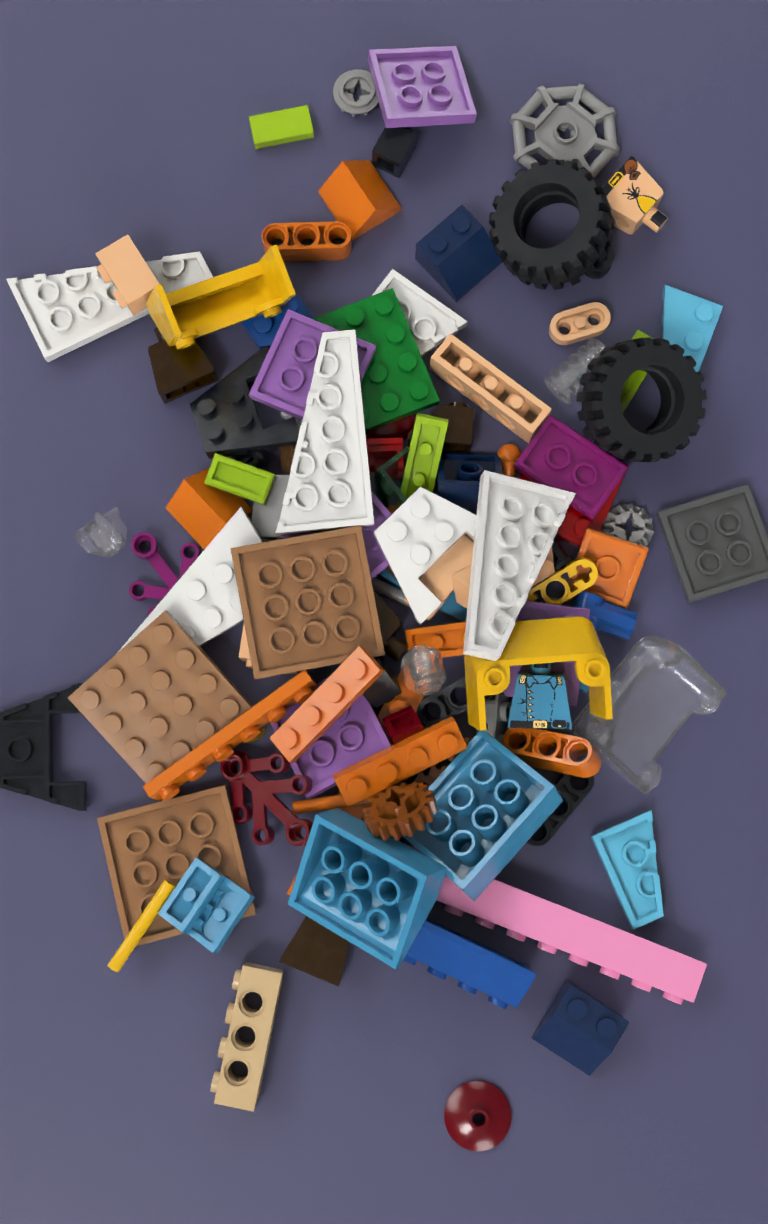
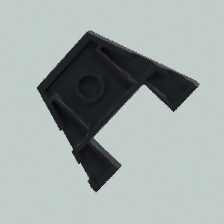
[190,346,300,459]
[0,683,87,811]

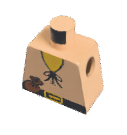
[603,156,668,235]

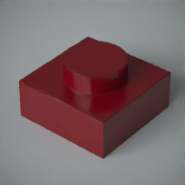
[382,705,424,744]

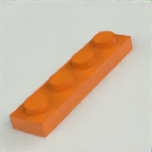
[269,646,385,763]
[332,716,467,807]

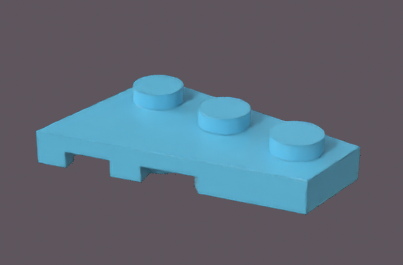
[662,285,723,372]
[590,810,664,930]

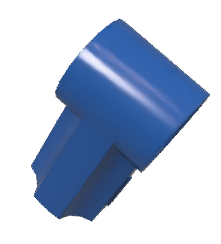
[573,591,637,640]

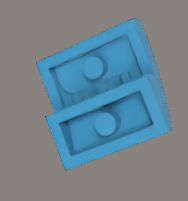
[158,857,255,954]

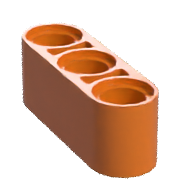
[261,221,352,262]
[502,728,602,778]

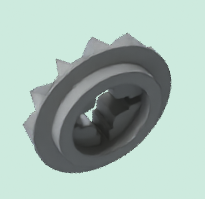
[333,69,379,118]
[602,503,654,546]

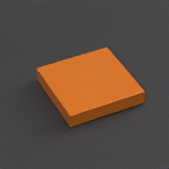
[568,527,649,609]

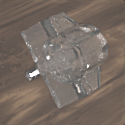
[76,507,127,558]

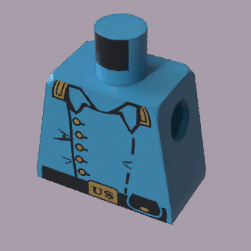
[508,663,572,730]

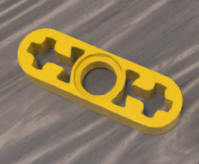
[527,557,598,605]

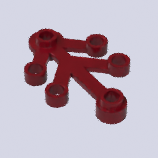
[220,751,313,846]

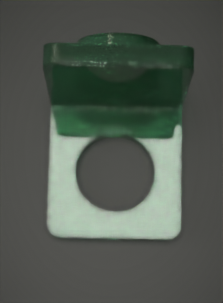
[376,447,410,505]

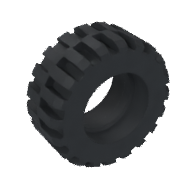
[489,159,614,290]
[576,337,707,462]

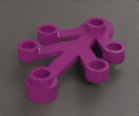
[129,532,201,617]

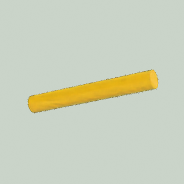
[107,879,176,973]

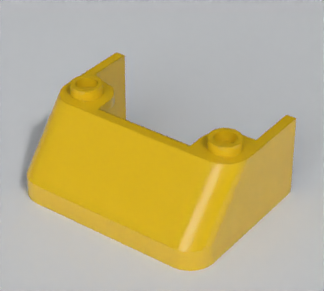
[146,244,296,350]
[463,616,613,731]

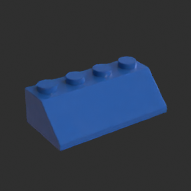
[403,918,537,1009]

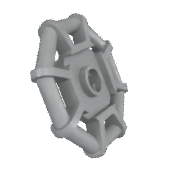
[510,83,620,178]

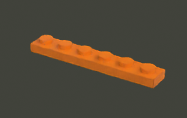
[142,670,319,801]

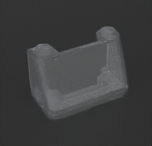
[570,636,727,794]

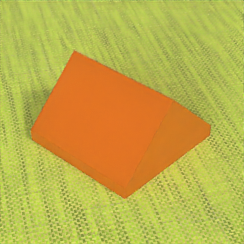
[318,160,402,240]
[165,467,253,550]

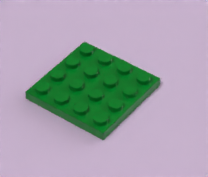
[276,288,440,433]

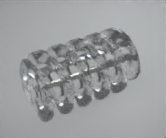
[543,338,607,406]

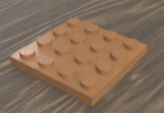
[230,525,385,679]
[68,610,253,784]
[97,785,257,946]

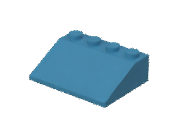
[402,730,563,901]
[288,808,447,970]

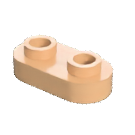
[549,302,611,345]

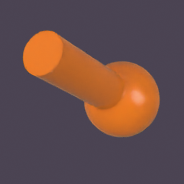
[497,444,522,477]

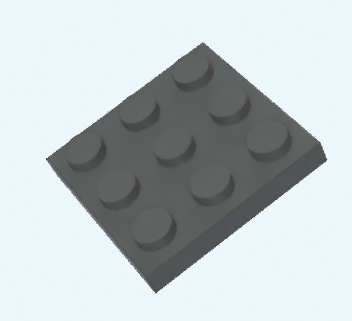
[656,484,768,604]

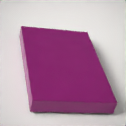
[513,414,629,521]

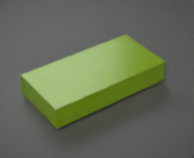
[249,105,314,149]
[204,453,276,506]

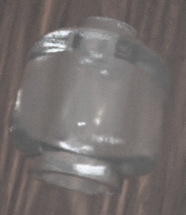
[401,645,447,696]

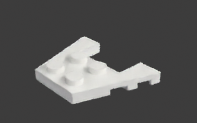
[374,487,476,625]

